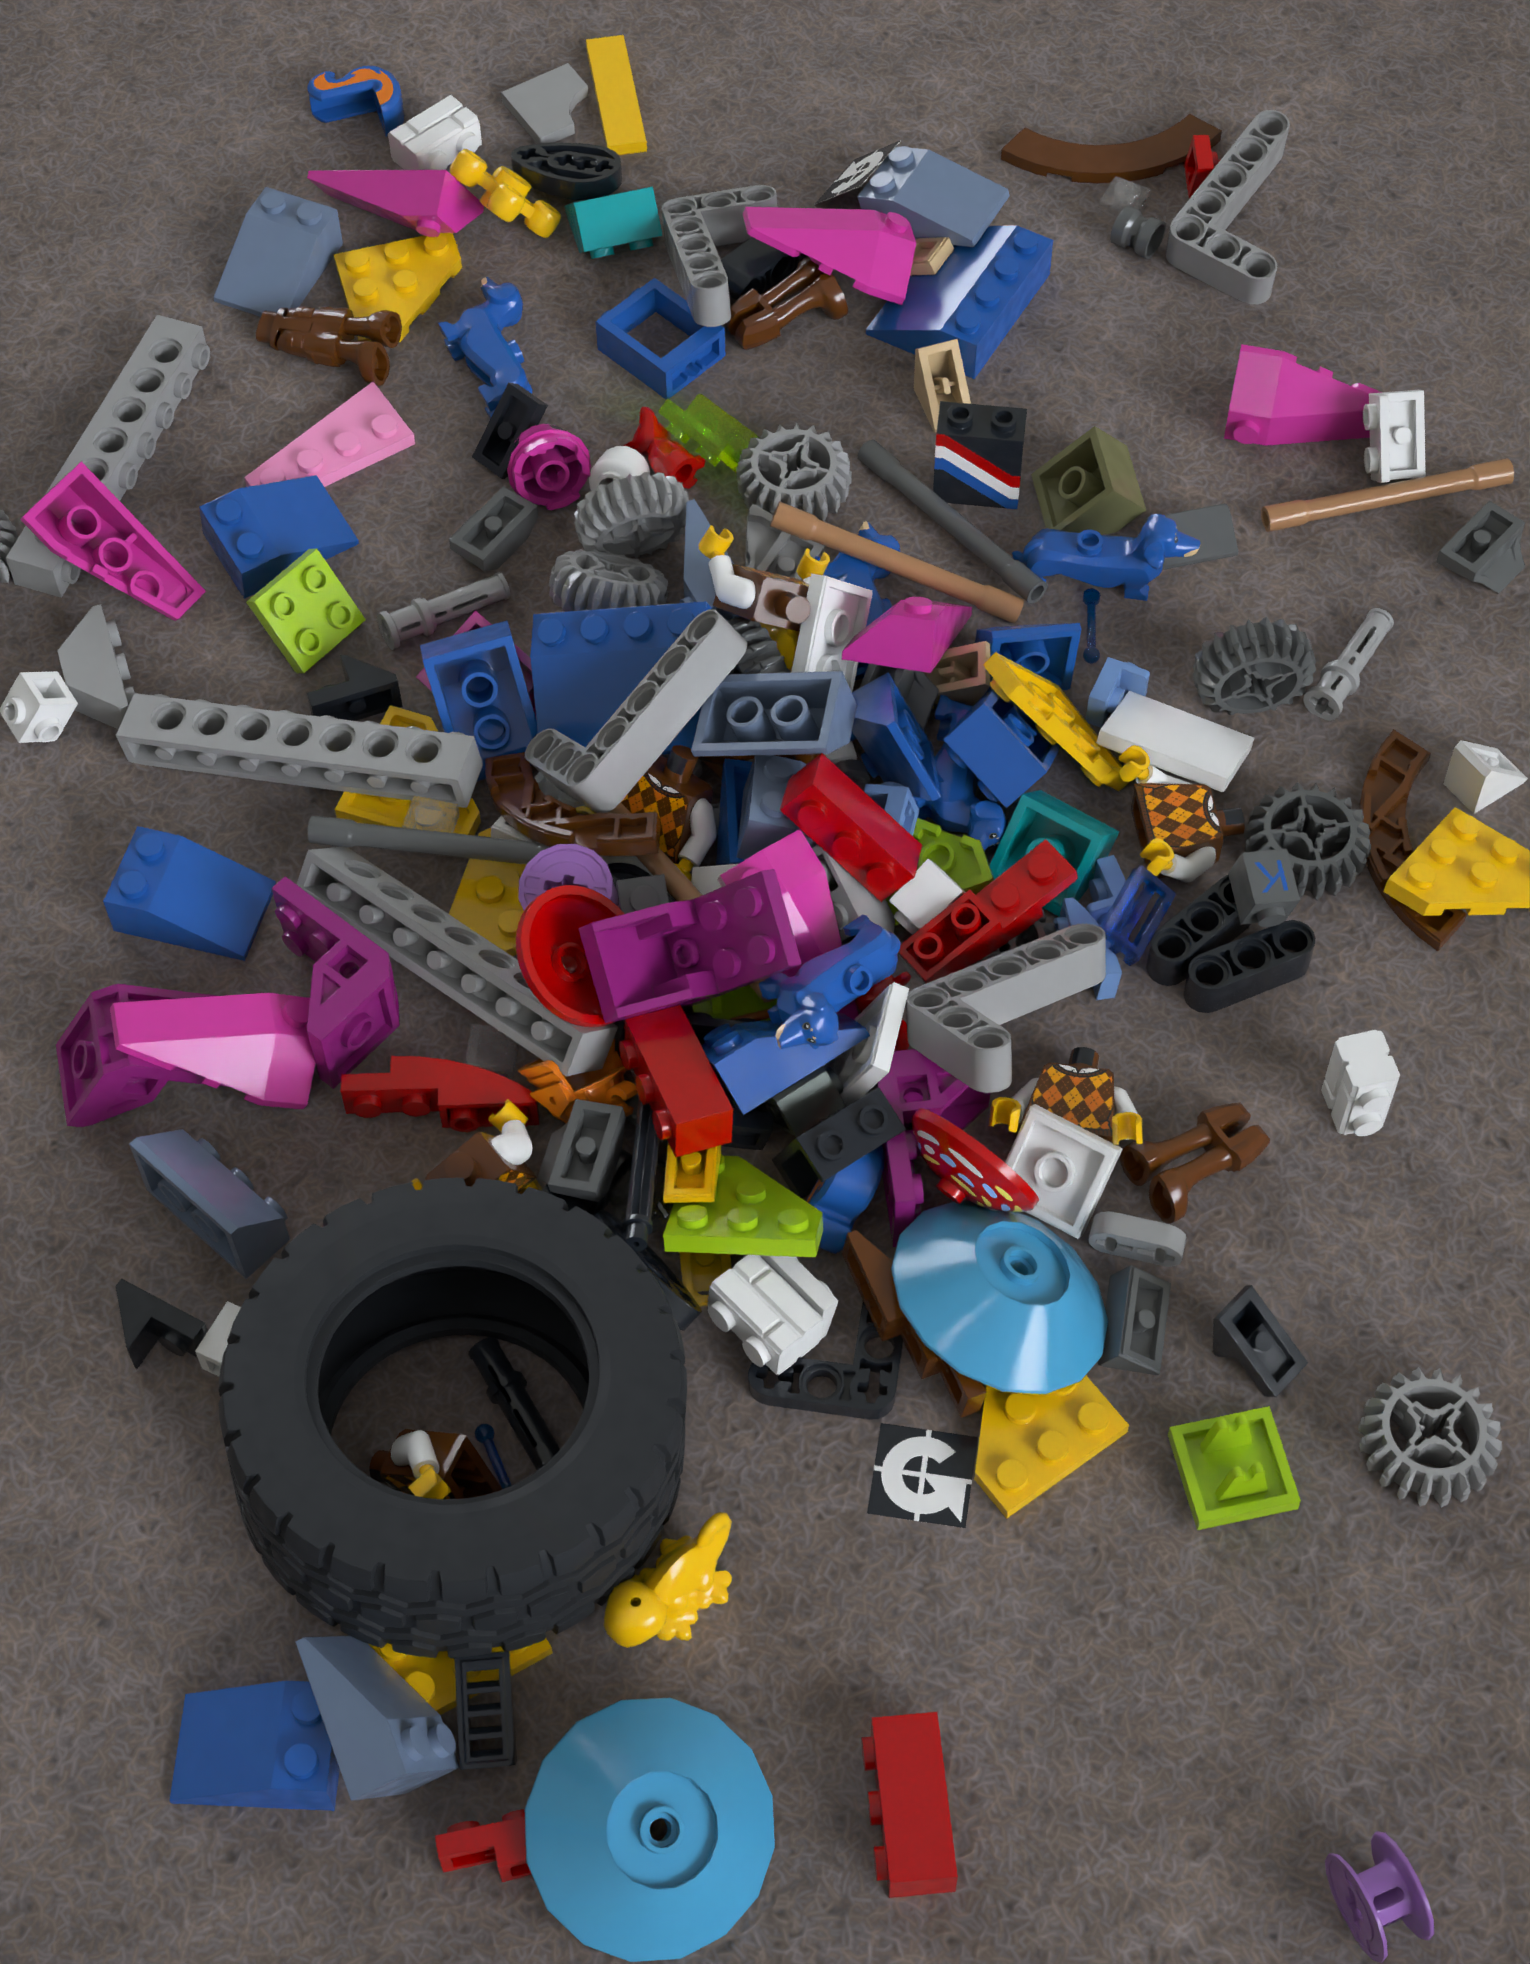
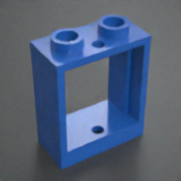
[595,278,725,400]

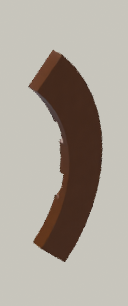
[1001,114,1222,184]
[1359,729,1467,951]
[485,752,661,856]

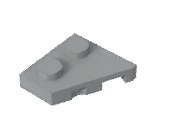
[745,504,825,581]

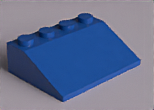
[865,225,1053,379]
[530,601,712,755]

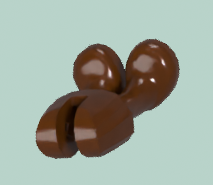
[723,257,848,350]
[1120,1102,1270,1224]

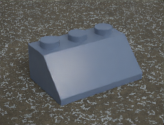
[691,671,857,757]
[129,1129,290,1279]

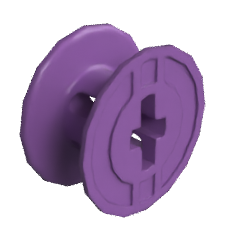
[518,844,618,911]
[1325,1831,1434,1963]

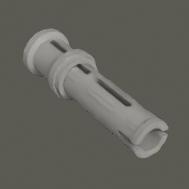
[377,572,510,650]
[1303,608,1394,721]

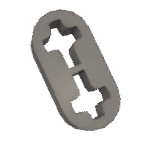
[1088,1211,1187,1267]

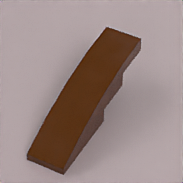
[842,1230,987,1418]

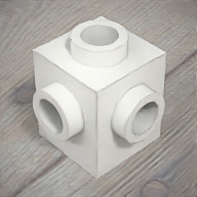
[0,671,78,743]

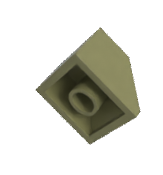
[1031,426,1146,535]

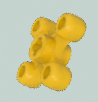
[449,149,561,238]

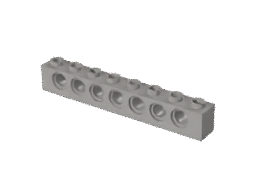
[6,315,210,598]
[116,693,483,808]
[296,847,618,1077]

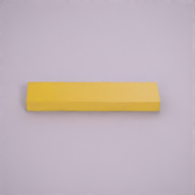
[586,35,647,155]

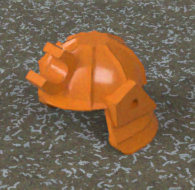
[517,1039,638,1123]

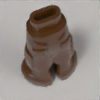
[256,306,402,386]

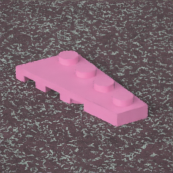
[244,382,415,487]

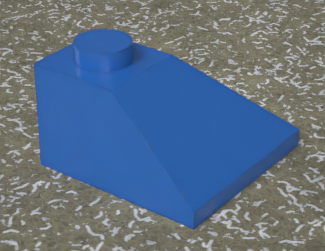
[975,623,1082,692]

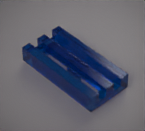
[1100,865,1176,966]

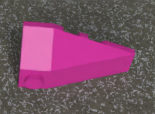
[307,170,484,237]
[743,207,916,305]
[1224,344,1382,445]
[20,461,206,621]
[842,597,972,673]
[717,829,858,1020]
[110,993,315,1109]

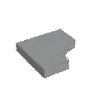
[501,63,589,144]

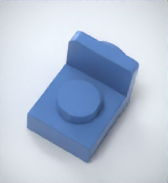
[1086,657,1150,728]
[864,782,919,836]
[1086,855,1135,934]

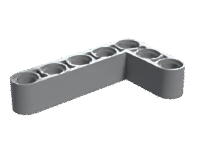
[1166,110,1290,304]
[661,185,778,327]
[525,609,747,813]
[906,924,1106,1093]

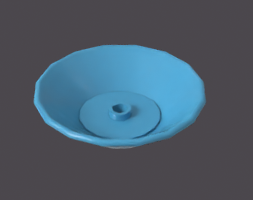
[891,1200,1108,1394]
[525,1698,775,1962]

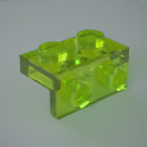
[658,394,760,473]

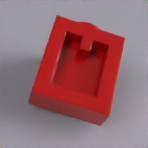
[1184,135,1220,198]

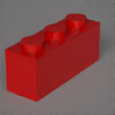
[780,753,922,902]
[619,1005,733,1158]
[861,1712,958,1898]

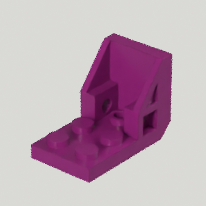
[578,869,802,1023]
[271,876,400,1089]
[56,984,228,1127]
[875,1049,990,1247]

